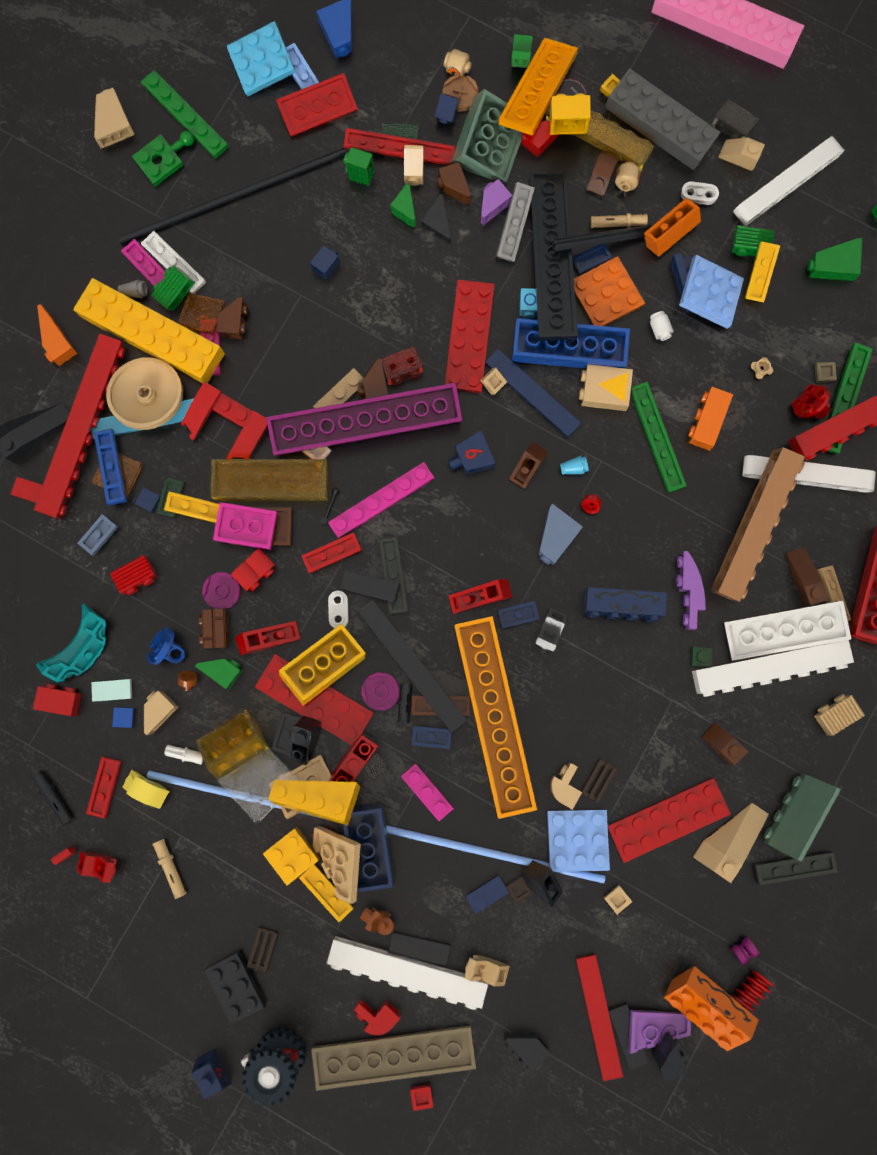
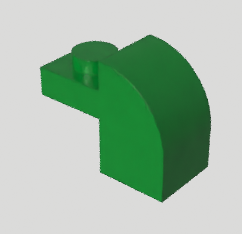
[511,34,533,68]

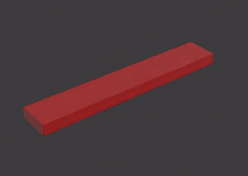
[344,128,455,166]
[576,954,623,1081]

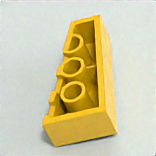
[268,780,360,826]

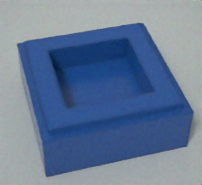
[112,708,135,728]

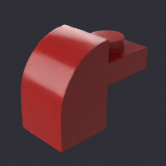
[76,851,117,883]
[354,999,401,1035]

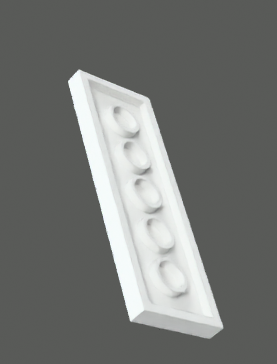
[724,601,851,661]

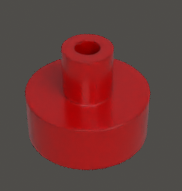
[581,494,602,514]

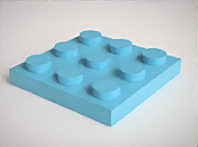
[227,21,296,96]

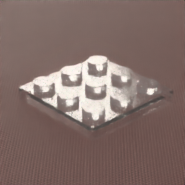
[218,739,300,824]

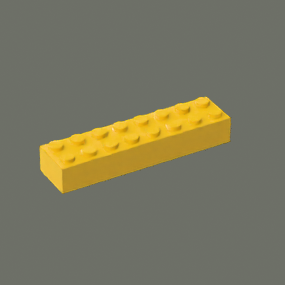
[73,278,225,383]

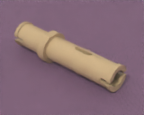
[591,213,648,228]
[152,839,187,899]

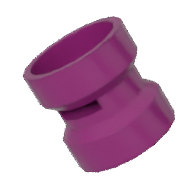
[731,937,760,966]

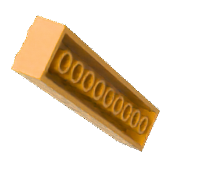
[454,616,537,819]

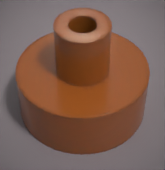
[178,670,197,691]

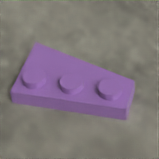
[628,1010,691,1054]

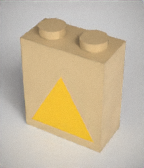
[579,364,633,411]

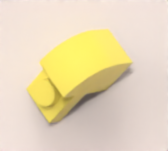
[123,770,169,809]

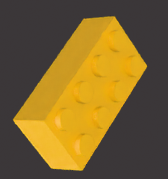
[279,624,366,706]

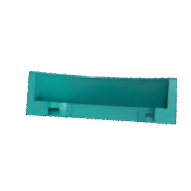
[36,603,106,683]

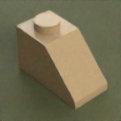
[719,137,765,171]
[404,145,424,186]
[144,691,179,735]

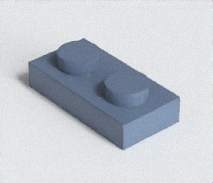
[77,514,118,556]

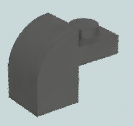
[536,608,568,652]

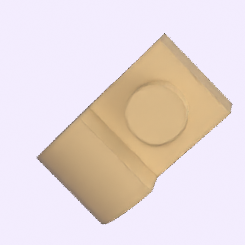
[550,762,582,810]
[464,955,510,987]

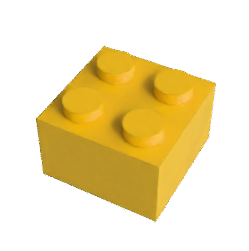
[550,93,590,135]
[263,826,321,885]

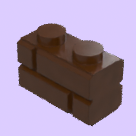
[199,609,229,650]

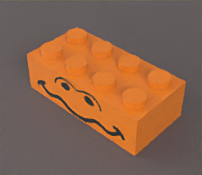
[664,966,759,1051]

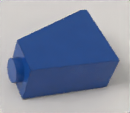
[316,0,353,58]

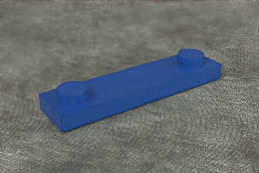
[94,429,127,506]

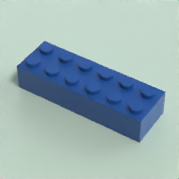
[512,318,630,369]

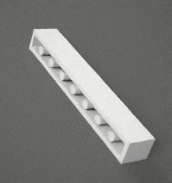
[692,640,854,697]
[327,936,488,1010]

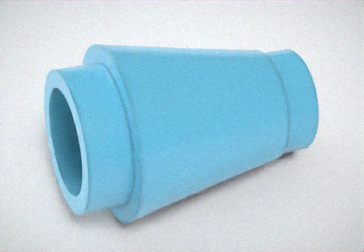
[560,456,589,475]

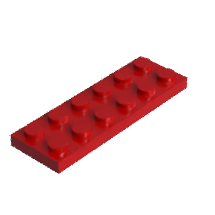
[445,280,495,393]
[255,654,374,745]
[607,778,731,863]

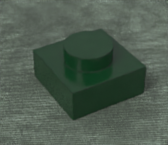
[691,647,712,667]

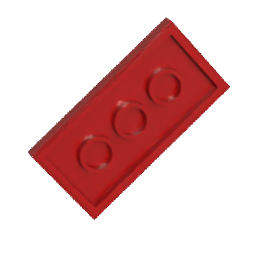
[276,73,358,137]

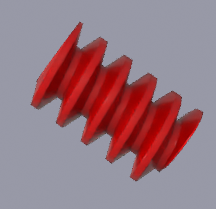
[731,970,775,1012]

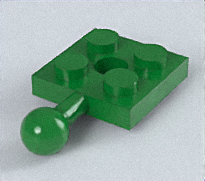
[132,131,194,187]

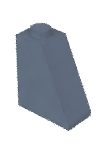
[538,504,583,565]

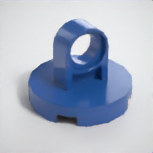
[146,627,185,665]

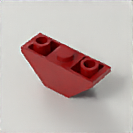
[329,735,378,782]

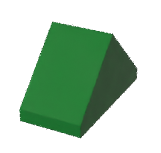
[390,184,416,227]

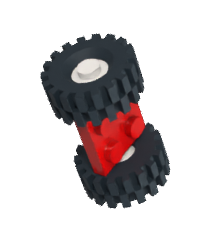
[241,1027,306,1107]

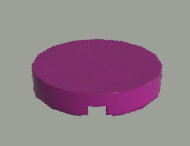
[202,572,241,609]
[361,672,400,711]

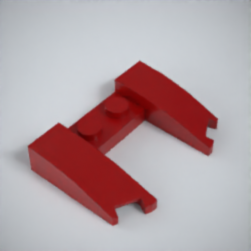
[181,382,268,463]

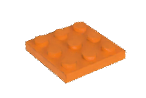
[574,256,645,326]

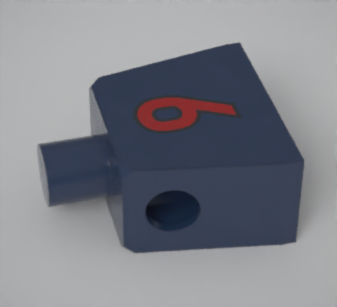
[448,431,496,474]
[192,1049,231,1099]

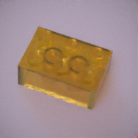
[196,709,268,780]

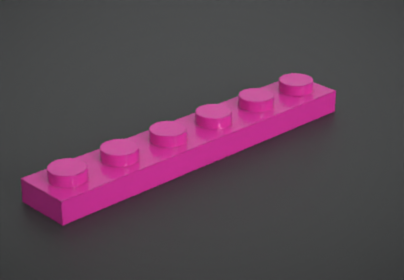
[328,462,434,539]

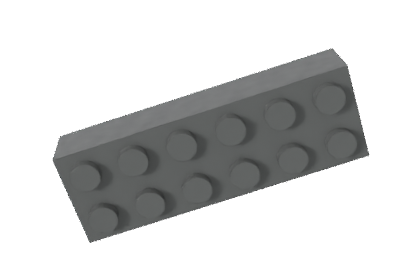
[604,68,720,171]

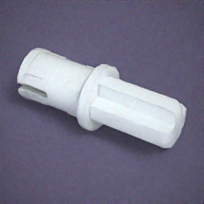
[164,745,205,765]

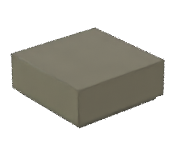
[814,362,837,383]

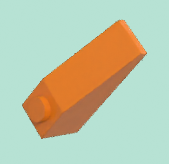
[37,304,78,366]

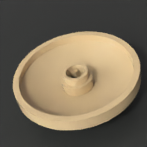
[106,358,183,430]

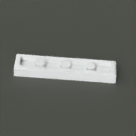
[141,231,206,295]

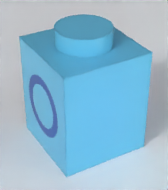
[519,288,537,319]

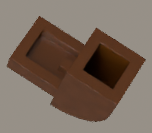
[587,150,620,196]

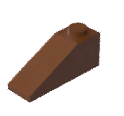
[785,547,829,608]

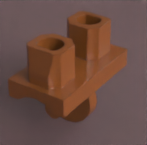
[360,908,394,935]

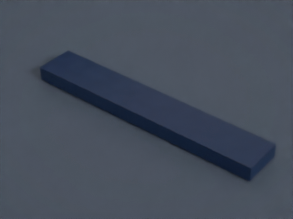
[485,349,581,438]

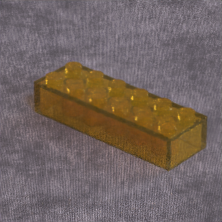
[211,459,329,502]

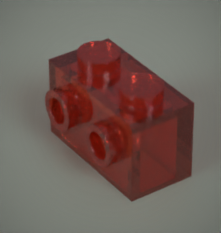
[381,346,423,385]

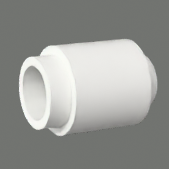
[650,311,674,341]

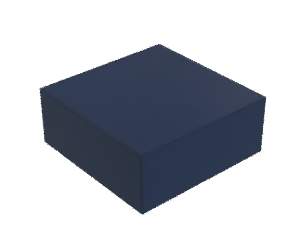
[134,487,162,513]

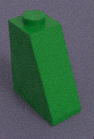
[807,238,862,281]

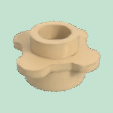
[751,357,773,379]

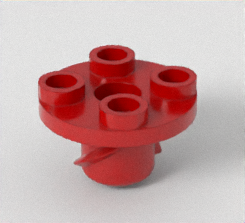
[792,384,830,420]

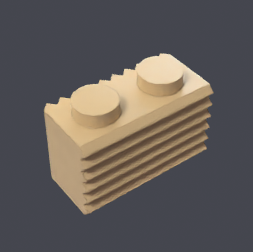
[814,694,865,736]

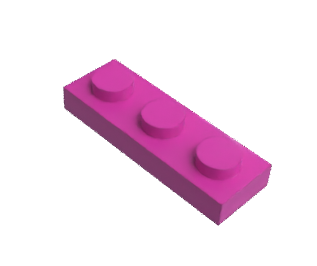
[401,764,454,821]

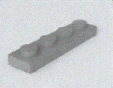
[496,182,535,262]

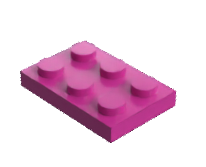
[213,502,278,550]

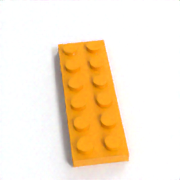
[499,38,578,136]

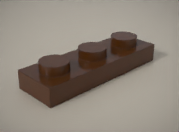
[412,696,470,716]

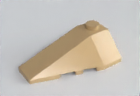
[693,803,769,883]

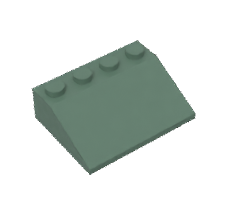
[451,89,522,184]
[763,774,841,862]

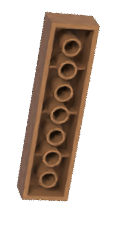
[710,447,805,602]

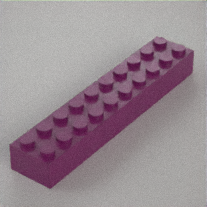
[266,383,462,456]

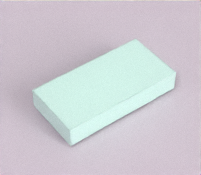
[91,679,133,702]

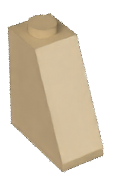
[94,88,135,149]

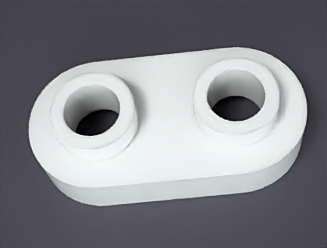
[681,182,719,205]
[328,591,349,628]

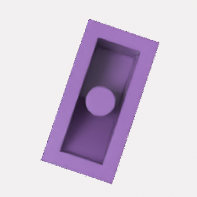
[481,179,512,225]

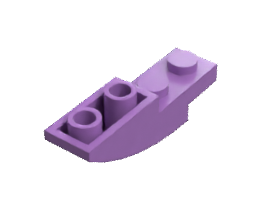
[676,551,705,630]

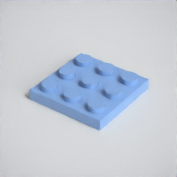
[679,255,744,329]
[547,810,610,872]

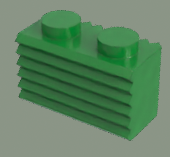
[344,147,375,186]
[731,225,775,258]
[151,266,195,311]

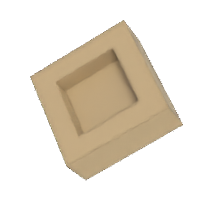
[480,368,507,395]
[603,885,632,914]

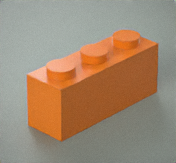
[644,198,701,257]
[688,387,733,451]

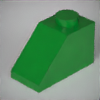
[195,659,243,690]

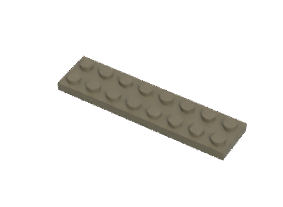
[311,1025,476,1091]

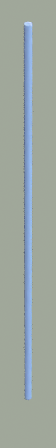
[147,770,605,883]

